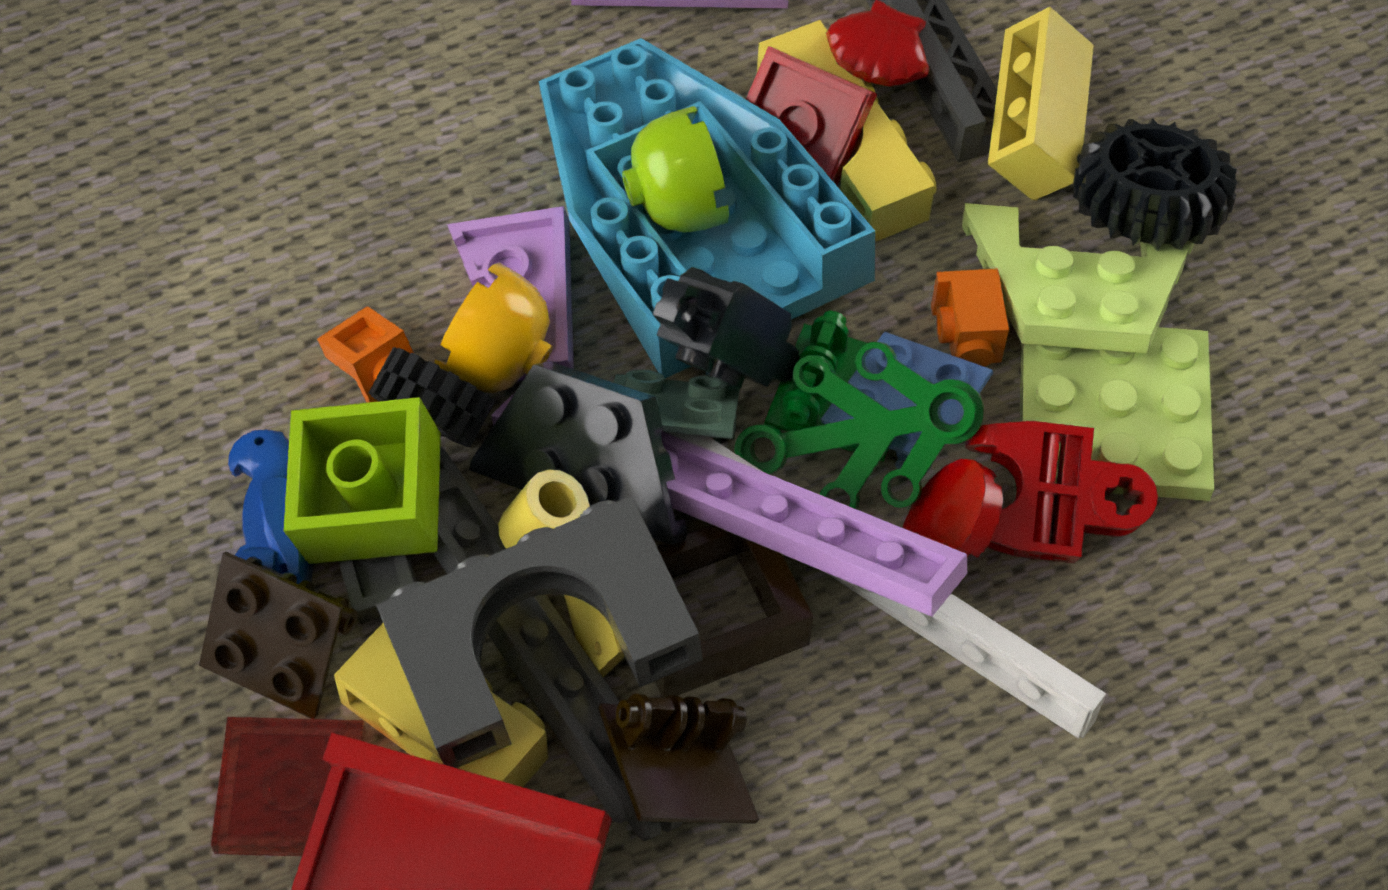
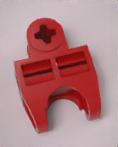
[965,421,1158,564]

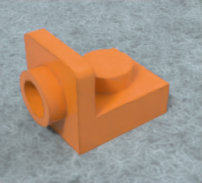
[317,306,414,403]

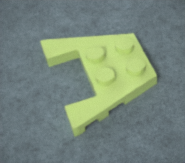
[962,203,1194,354]

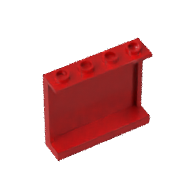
[291,732,612,890]

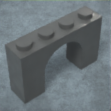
[376,495,703,768]

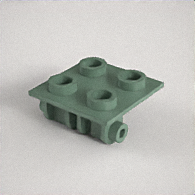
[613,370,740,444]

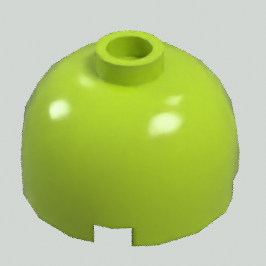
[622,106,729,233]

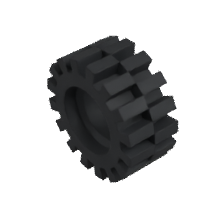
[368,347,495,448]

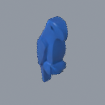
[228,429,314,584]

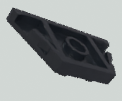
[469,361,688,545]

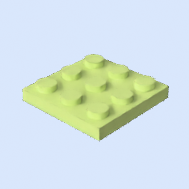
[1020,327,1214,501]

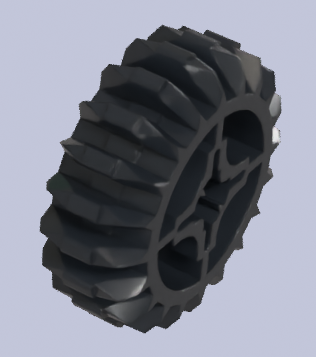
[1073,118,1237,251]

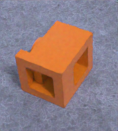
[931,268,1009,367]

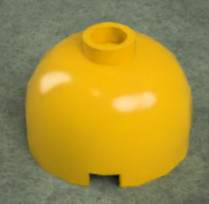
[434,262,553,393]

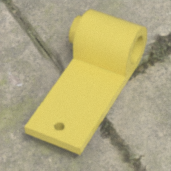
[498,469,625,677]

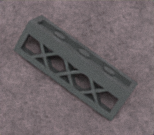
[866,0,997,163]

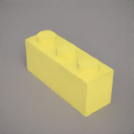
[988,7,1094,200]
[334,623,548,787]

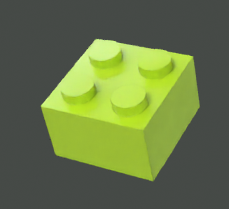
[283,397,441,564]

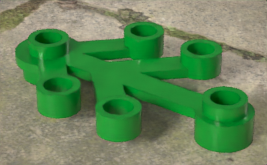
[734,342,984,509]

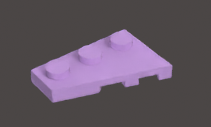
[447,206,574,381]

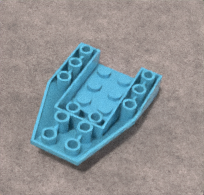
[539,38,875,379]

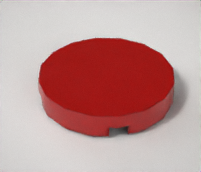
[903,458,1003,558]

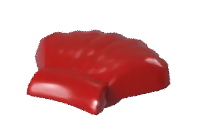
[826,0,929,86]

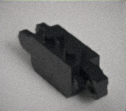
[653,267,800,389]

